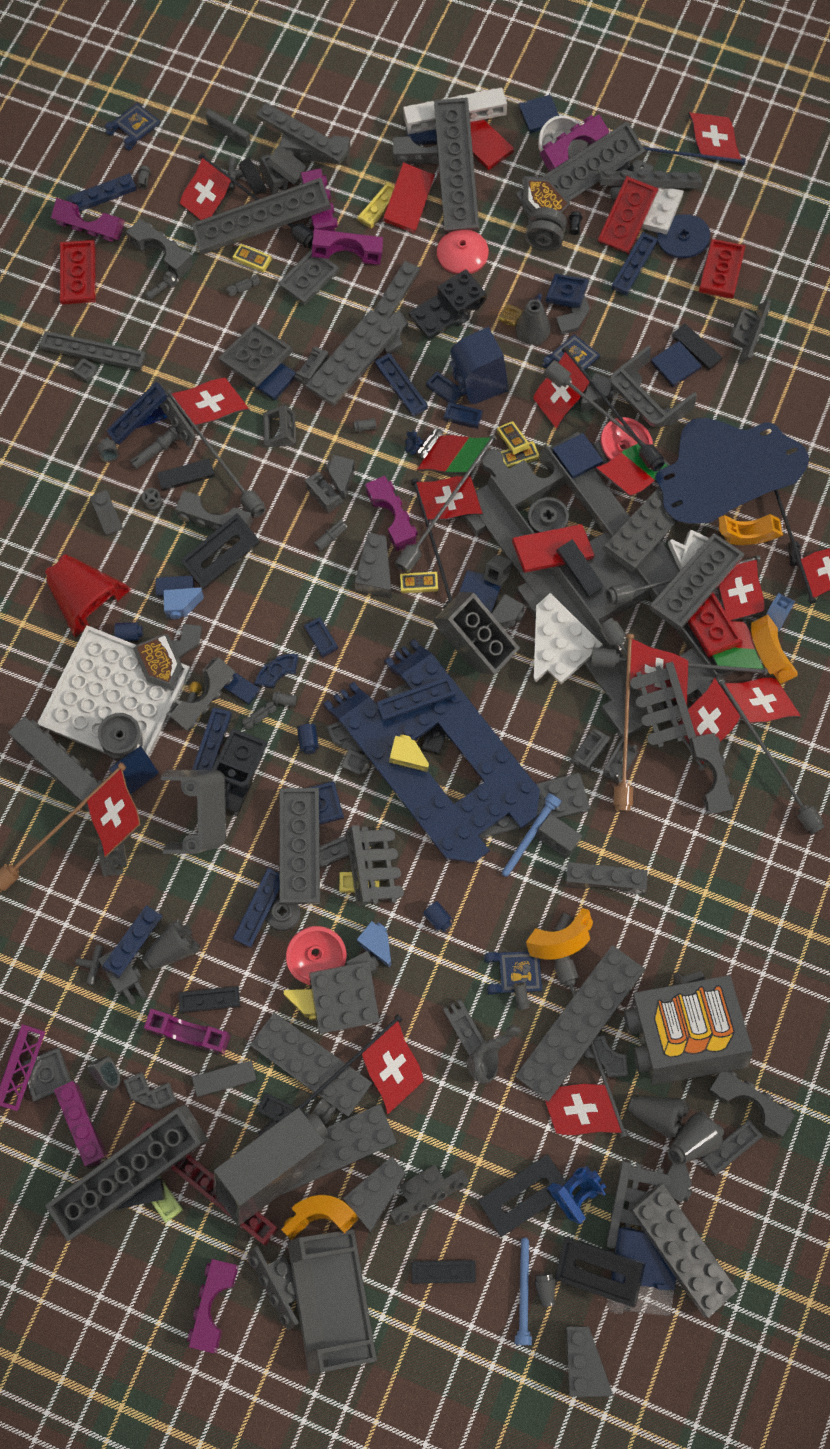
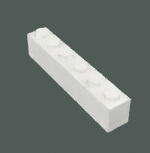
[403,88,507,134]

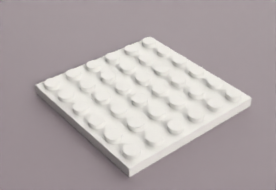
[38,625,191,757]

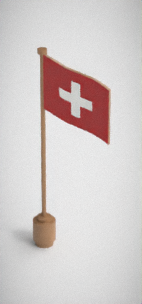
[613,634,688,811]
[0,762,140,893]

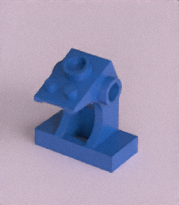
[547,1166,606,1224]

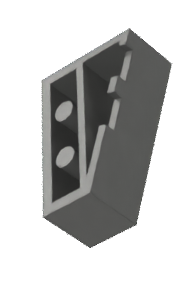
[355,533,392,599]
[344,1157,406,1233]
[566,1327,614,1397]

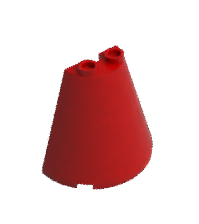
[45,554,131,638]

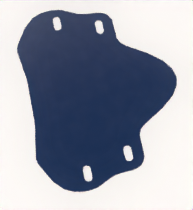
[656,418,809,523]

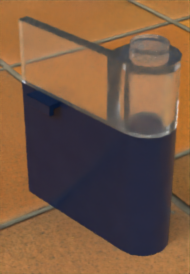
[606,1227,676,1316]

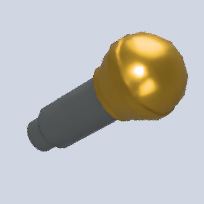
[187,681,202,702]

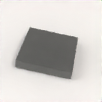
[266,145,306,184]
[21,1048,71,1102]

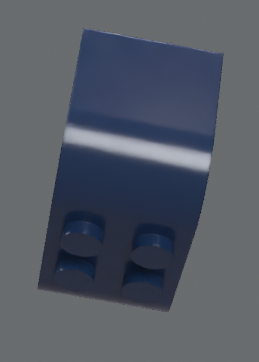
[449,327,509,404]

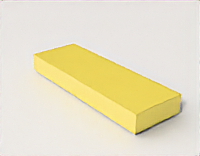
[357,182,395,229]

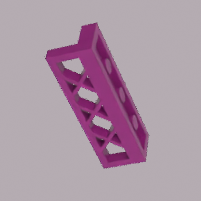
[0,1024,45,1111]

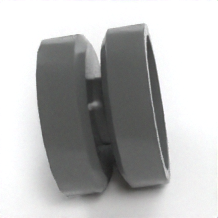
[525,207,567,251]
[528,497,569,533]
[98,713,143,761]

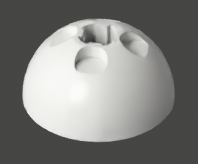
[538,115,588,159]

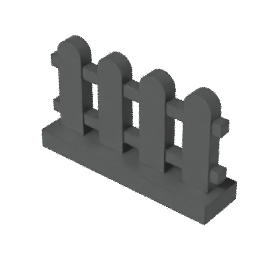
[630,662,696,747]
[346,825,404,907]
[606,1159,671,1249]

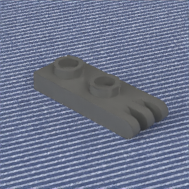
[442,999,484,1056]

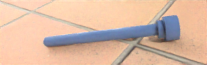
[502,793,562,877]
[515,1237,532,1345]

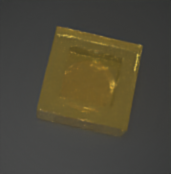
[498,303,522,327]

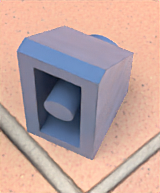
[164,588,204,619]
[766,593,795,631]
[357,921,391,968]

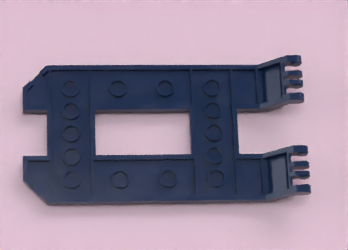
[323,639,540,864]

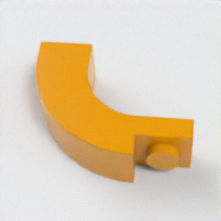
[718,514,783,545]
[751,614,798,684]
[526,908,593,959]
[281,1195,360,1240]

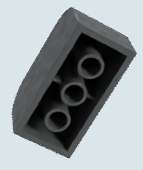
[434,592,520,675]

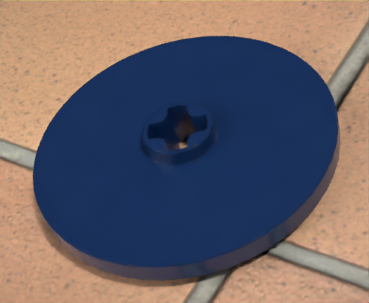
[658,214,710,258]

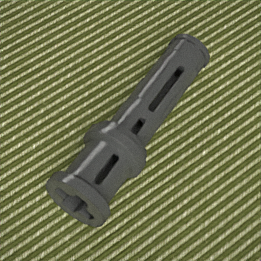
[129,427,181,470]

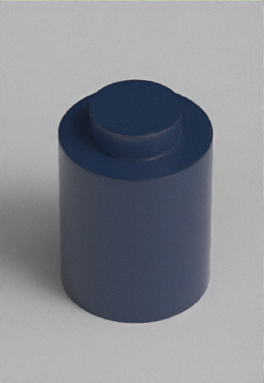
[114,622,143,641]
[297,724,319,754]
[423,901,453,932]

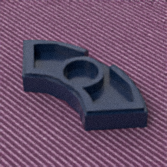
[255,654,299,689]

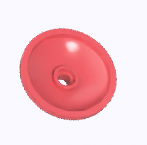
[437,230,489,275]
[600,417,653,461]
[286,926,347,985]

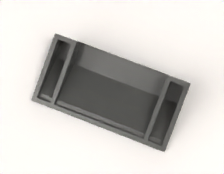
[287,1229,377,1375]

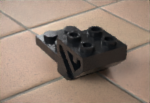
[408,269,487,341]
[212,728,268,817]

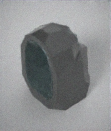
[97,438,119,462]
[87,1056,120,1092]

